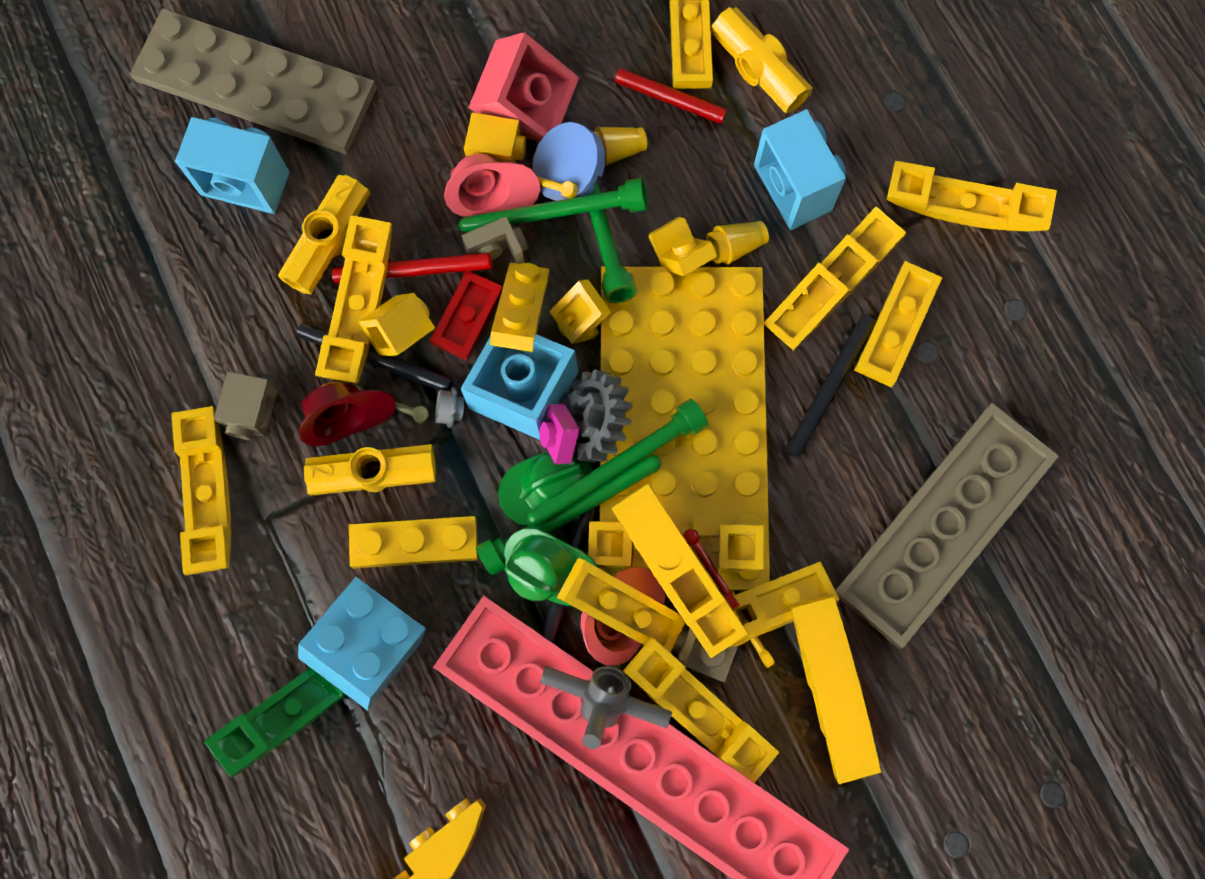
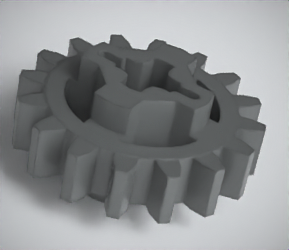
[564,370,632,463]

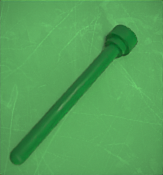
[459,177,648,233]
[589,180,637,304]
[527,398,709,527]
[476,455,662,576]

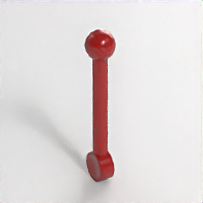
[683,529,740,610]

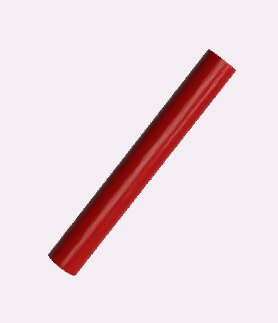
[614,68,728,124]

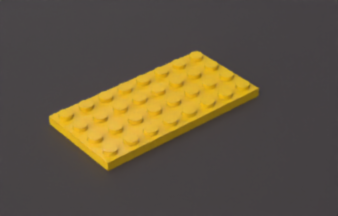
[600,267,770,591]

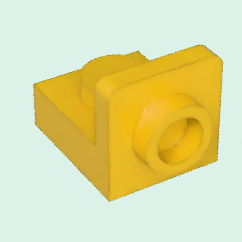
[649,217,717,276]
[549,279,611,344]

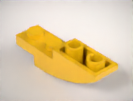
[611,483,748,658]
[394,798,486,879]

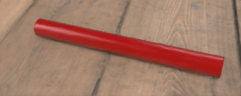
[332,252,492,284]

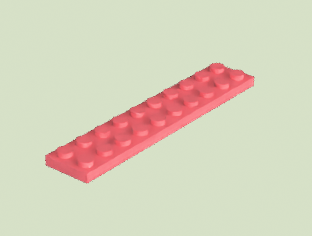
[433,595,849,879]

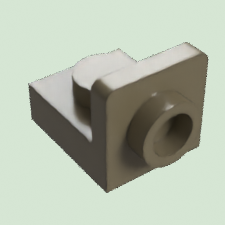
[461,217,528,264]
[671,627,738,683]

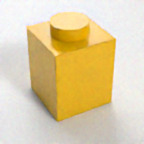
[464,112,526,163]
[358,293,435,356]

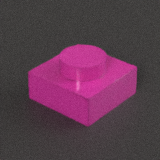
[539,404,579,464]

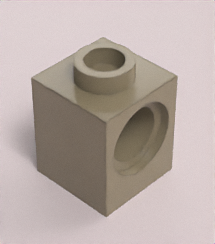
[214,371,278,440]

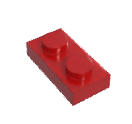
[430,271,503,361]

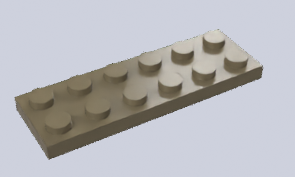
[130,8,377,155]
[835,403,1059,649]

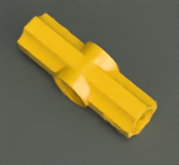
[711,7,813,114]
[278,174,370,295]
[304,444,437,496]

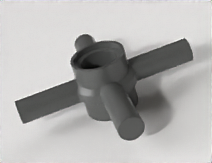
[540,662,672,749]

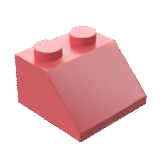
[468,32,579,142]

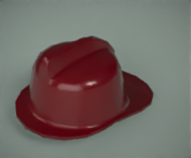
[298,381,396,447]

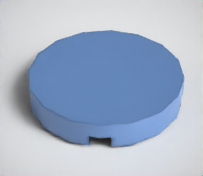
[533,122,605,201]

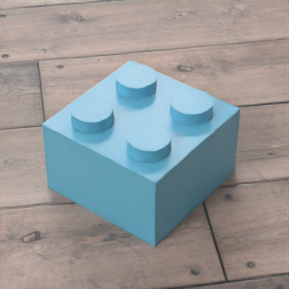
[754,109,846,231]
[175,117,290,214]
[461,334,578,440]
[298,577,426,711]

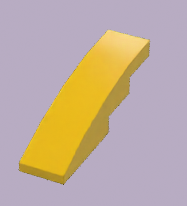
[764,207,906,351]
[790,594,881,784]

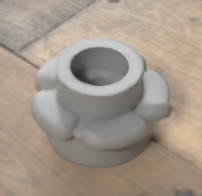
[435,387,464,428]

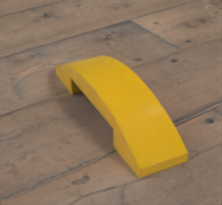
[886,160,1057,231]
[315,215,392,384]
[172,406,231,575]
[588,522,764,572]
[623,637,779,783]

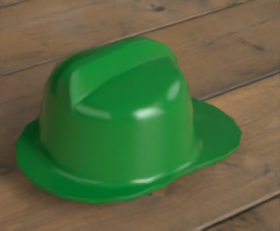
[498,451,594,526]
[504,528,599,606]

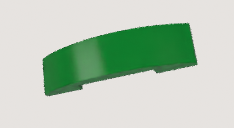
[204,668,346,778]

